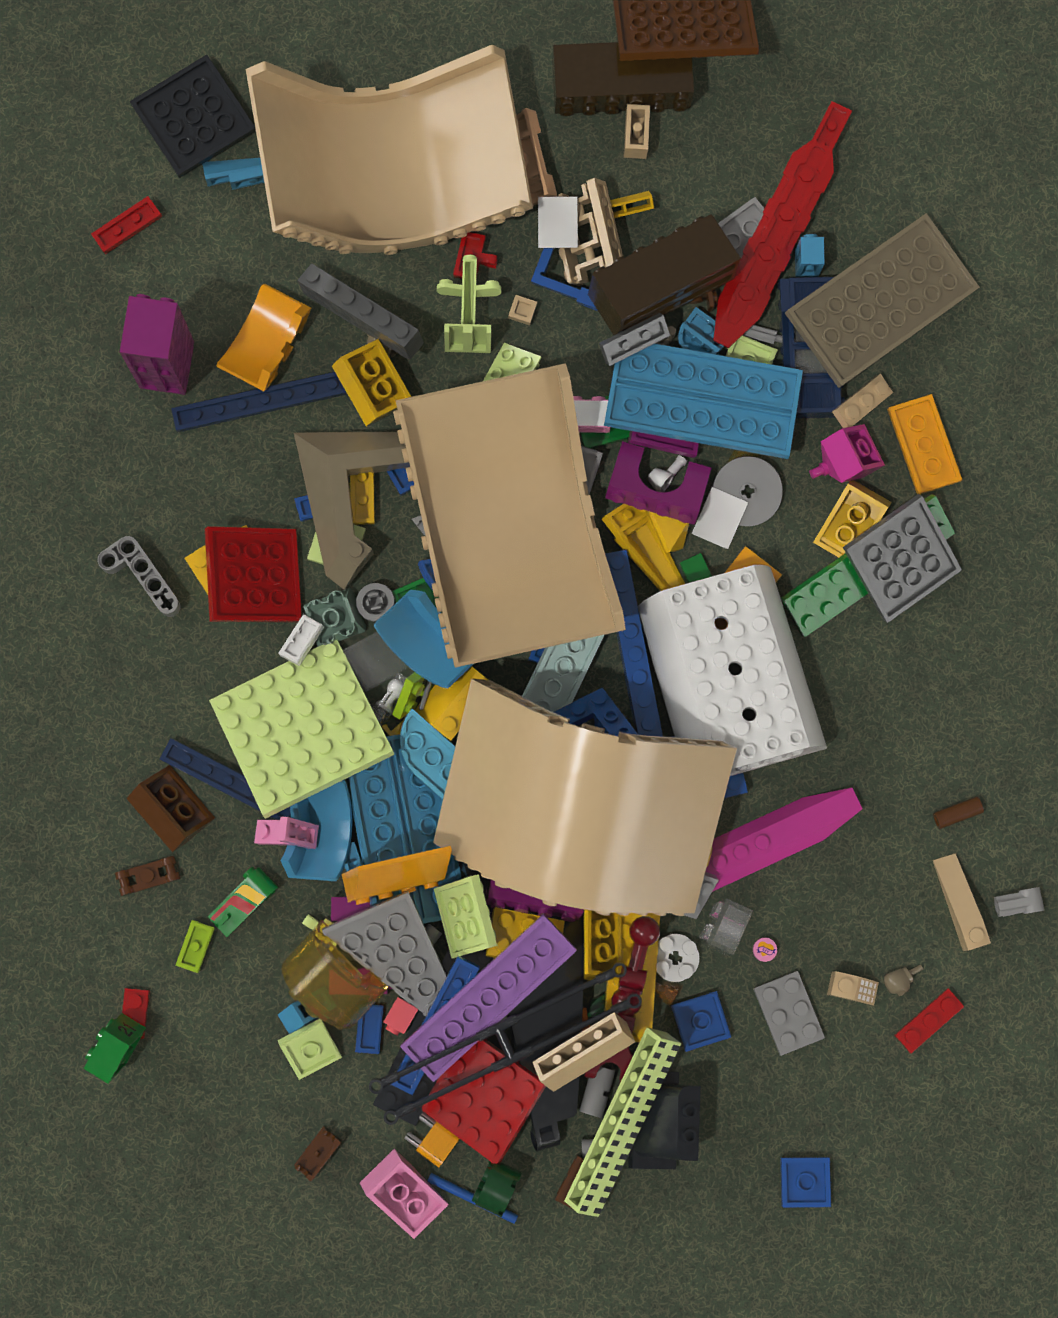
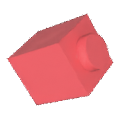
[383,997,418,1036]

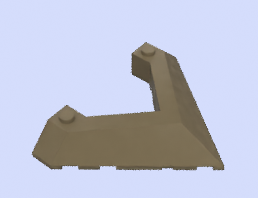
[294,432,410,590]

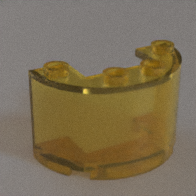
[282,920,389,1030]

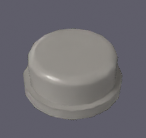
[356,583,395,622]

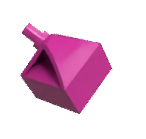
[809,424,885,483]

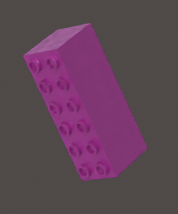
[120,294,194,395]

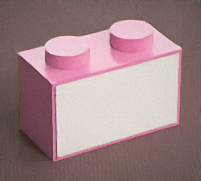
[573,396,610,433]

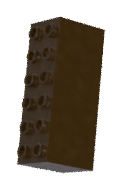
[552,42,694,117]
[588,214,741,335]

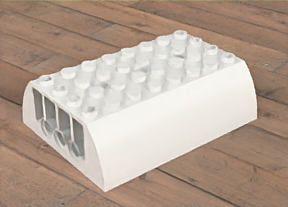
[638,565,827,776]

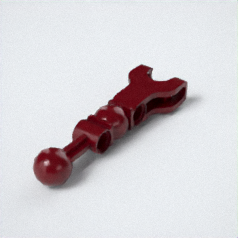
[585,916,660,1082]

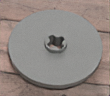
[713,457,783,526]

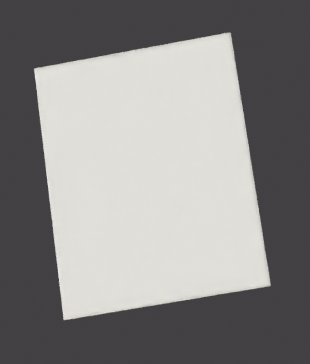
[538,197,578,248]
[692,487,748,549]

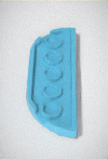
[400,709,455,799]

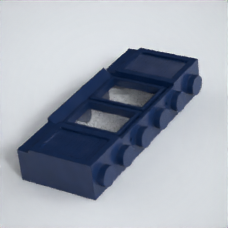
[777,277,845,419]

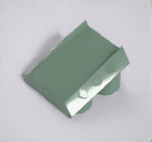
[303,588,367,647]

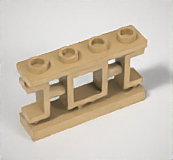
[558,178,623,287]

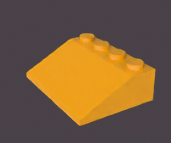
[341,846,452,905]

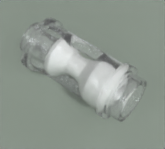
[371,672,406,724]

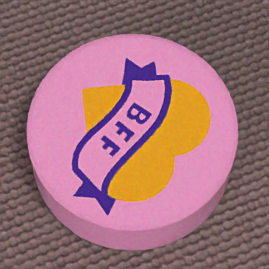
[753,938,777,962]

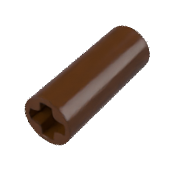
[933,796,984,829]

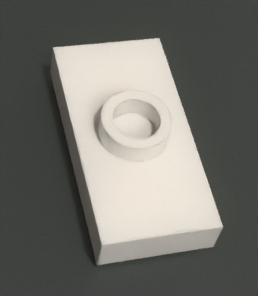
[278,614,324,666]

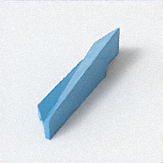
[203,158,265,190]

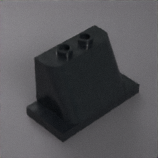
[628,1071,701,1170]

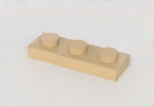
[832,374,893,428]

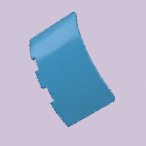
[374,590,473,688]
[280,780,352,881]

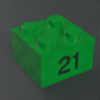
[84,1013,146,1084]

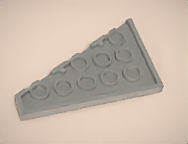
[322,890,447,1016]

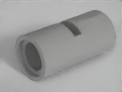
[580,1067,615,1118]

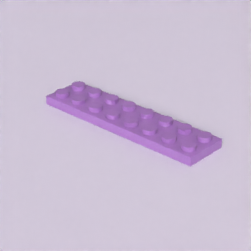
[400,913,577,1082]

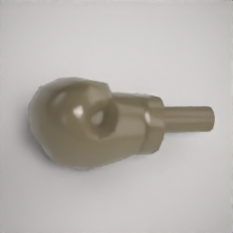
[884,965,923,996]

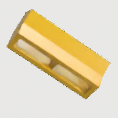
[610,191,654,218]

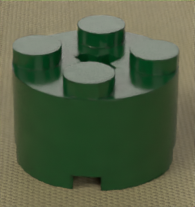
[472,1161,522,1217]

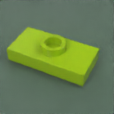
[175,920,215,973]

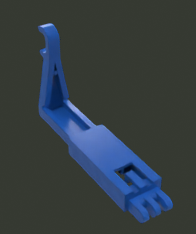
[531,248,598,311]

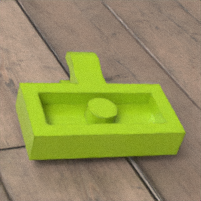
[392,672,433,720]

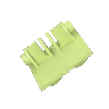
[483,343,542,381]

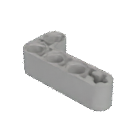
[98,536,181,617]

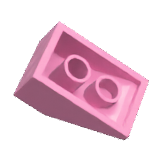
[360,1149,449,1239]

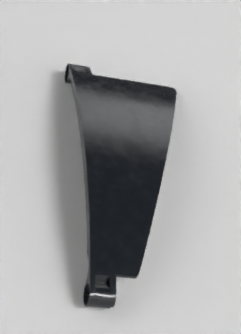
[458,861,584,1152]

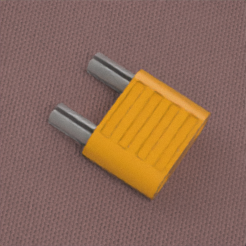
[405,1112,460,1168]

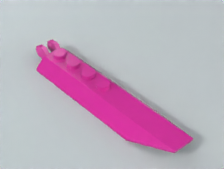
[705,788,862,892]

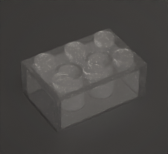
[699,898,753,956]

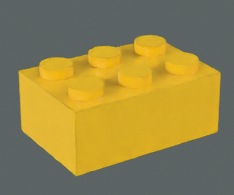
[332,339,411,426]

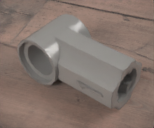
[994,887,1044,917]

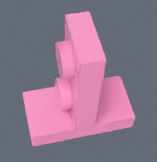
[254,817,319,849]

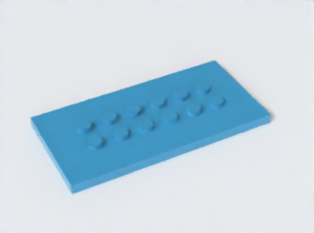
[604,343,803,459]
[346,734,462,924]

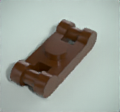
[115,856,181,896]

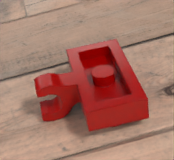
[453,232,498,279]

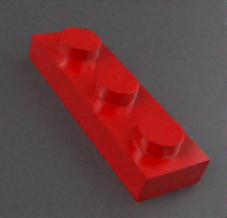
[91,196,162,255]
[894,988,964,1054]

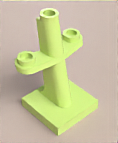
[437,255,501,353]

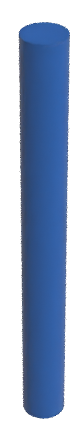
[427,1173,518,1224]

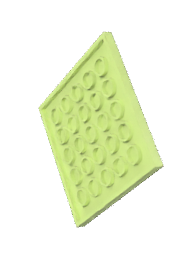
[209,640,395,819]

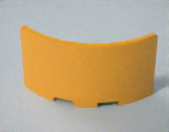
[216,284,311,391]

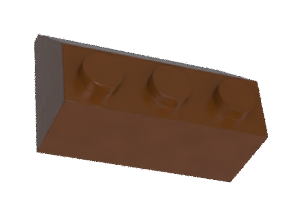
[127,765,215,852]

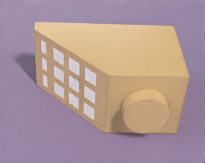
[827,971,879,1006]

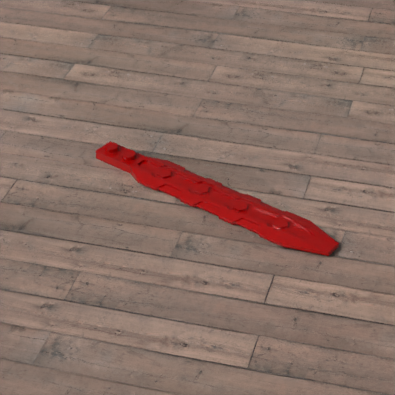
[713,101,852,348]

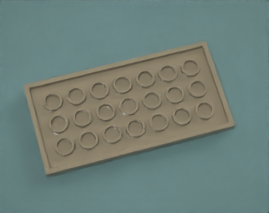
[785,213,980,388]

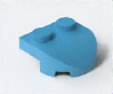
[678,307,724,355]

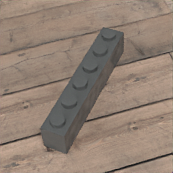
[297,263,424,360]

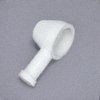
[648,455,687,492]

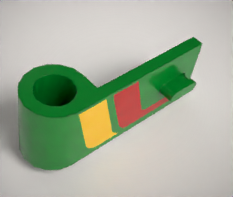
[208,866,279,937]

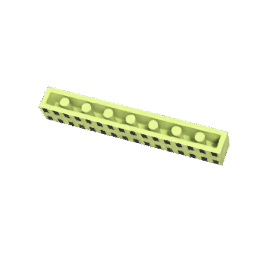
[564,1028,681,1217]

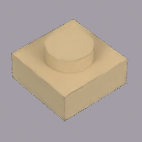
[508,295,537,325]

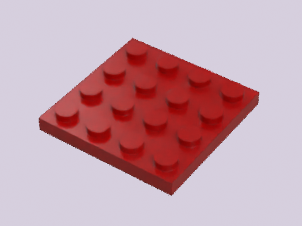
[205,526,301,622]
[422,1039,546,1164]

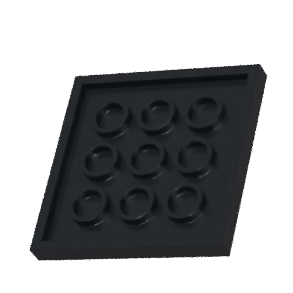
[129,55,256,178]

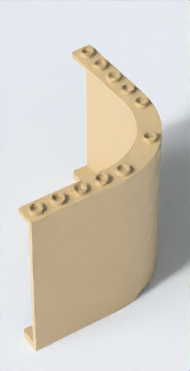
[246,45,533,255]
[393,363,626,668]
[433,679,737,916]

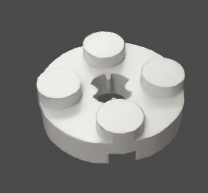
[656,934,699,982]

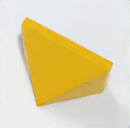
[648,511,689,553]

